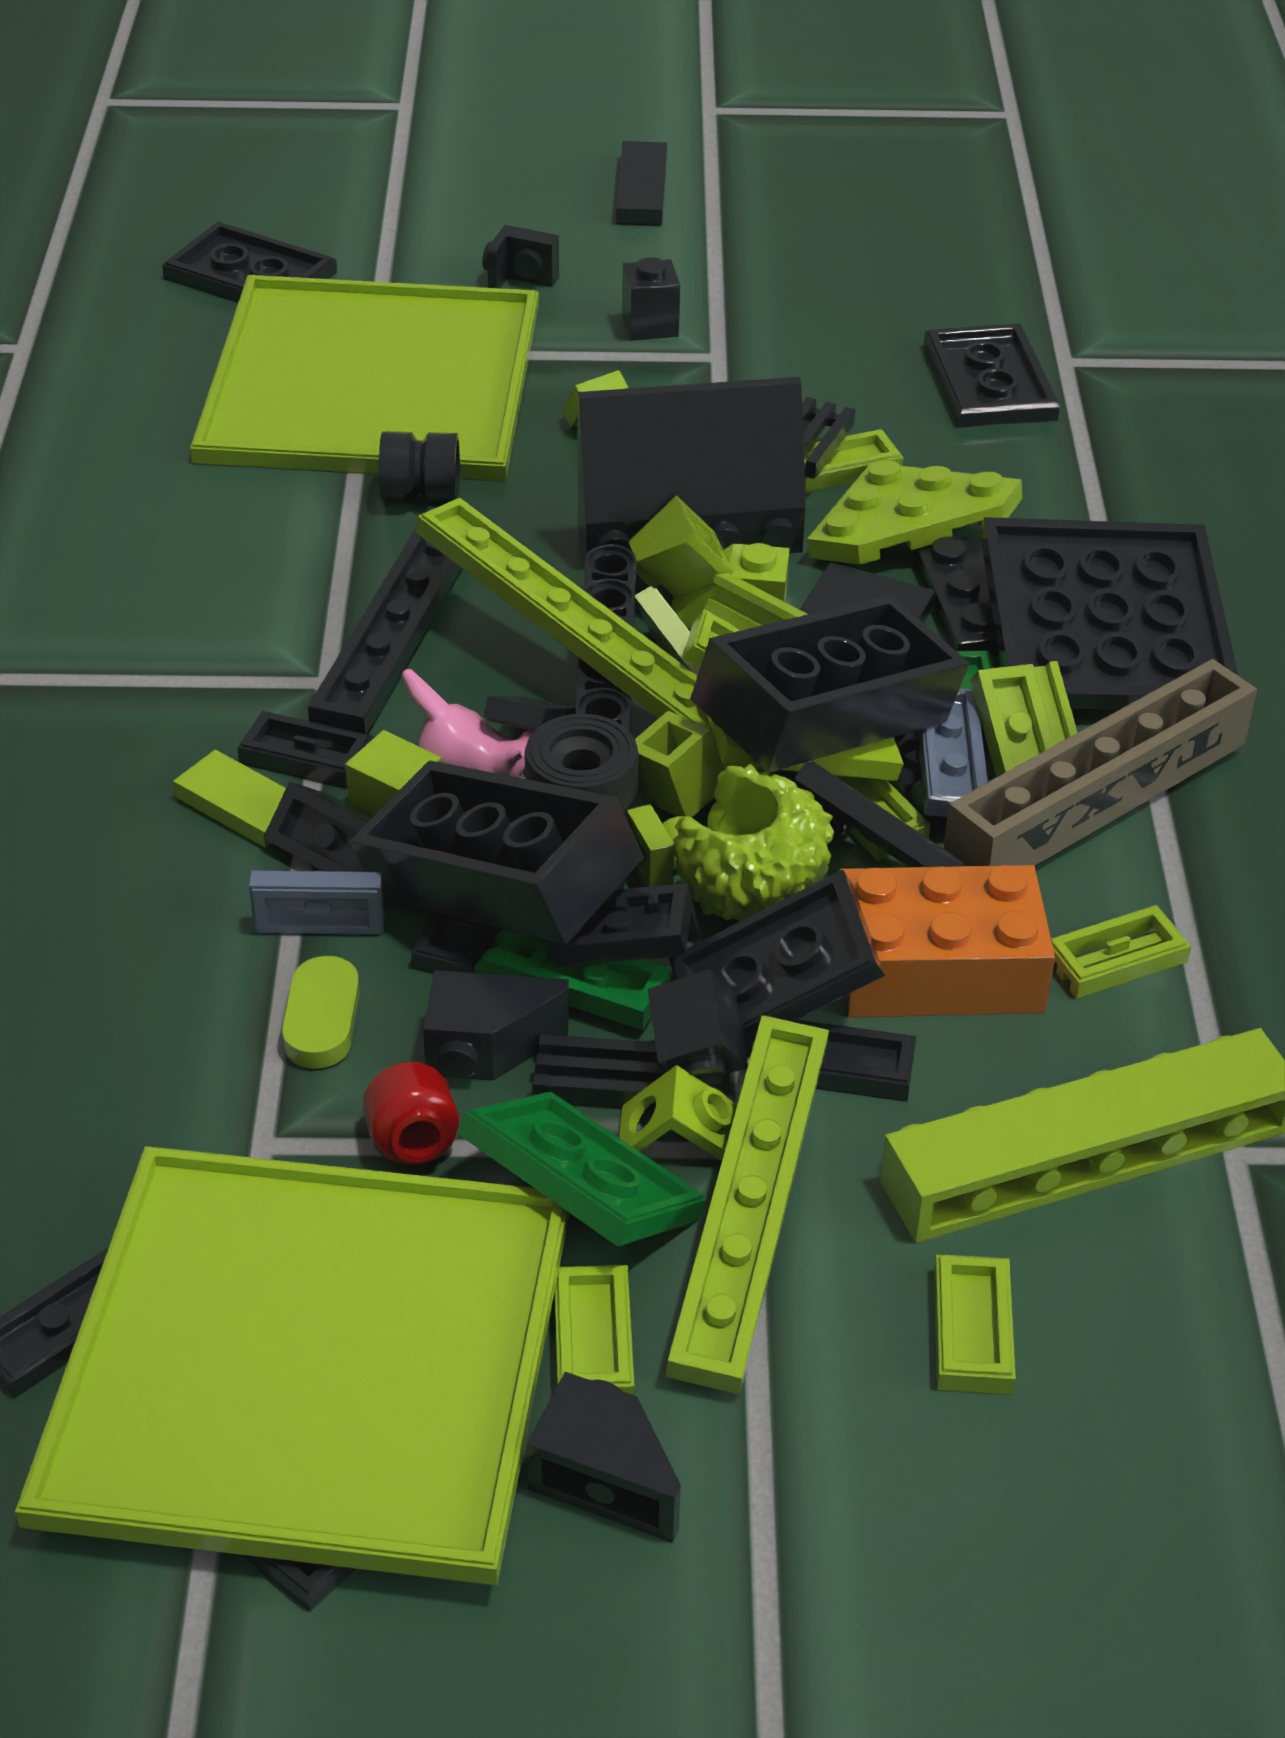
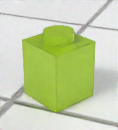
[635,711,724,817]
[345,730,442,817]

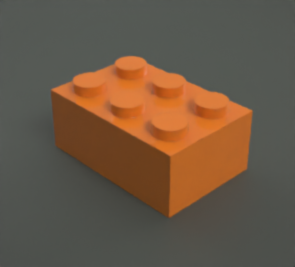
[840,865,1055,1018]

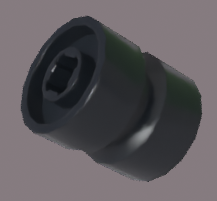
[379,431,460,503]

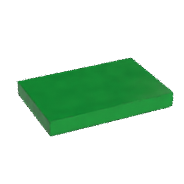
[456,1092,707,1247]

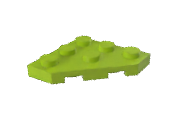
[807,460,1022,565]

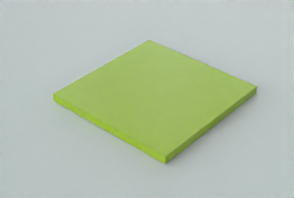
[190,275,539,482]
[15,1146,570,1586]

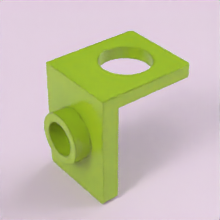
[619,1065,737,1161]

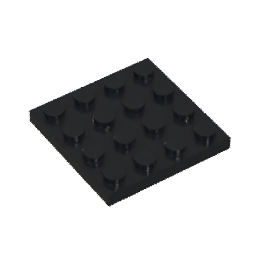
[980,517,1239,710]

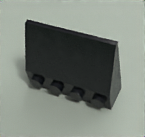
[577,377,806,561]

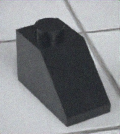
[423,970,569,1080]
[526,1371,681,1543]

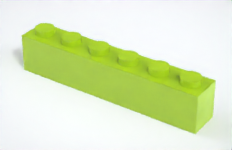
[880,1028,1285,1243]

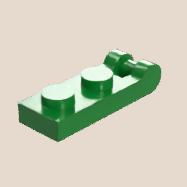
[474,929,670,1030]

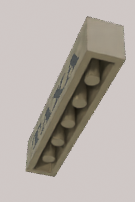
[943,659,1258,866]

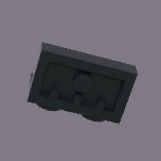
[549,883,699,968]

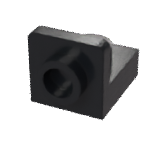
[482,225,560,288]

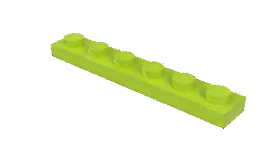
[666,1015,829,1395]

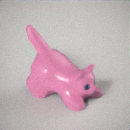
[402,669,533,779]

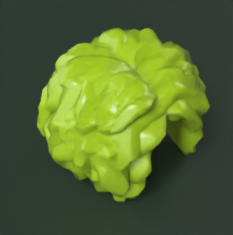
[674,764,834,921]

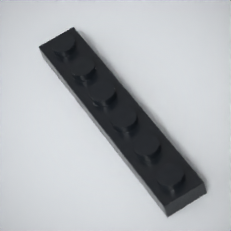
[308,506,461,734]

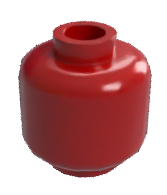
[362,1062,460,1166]

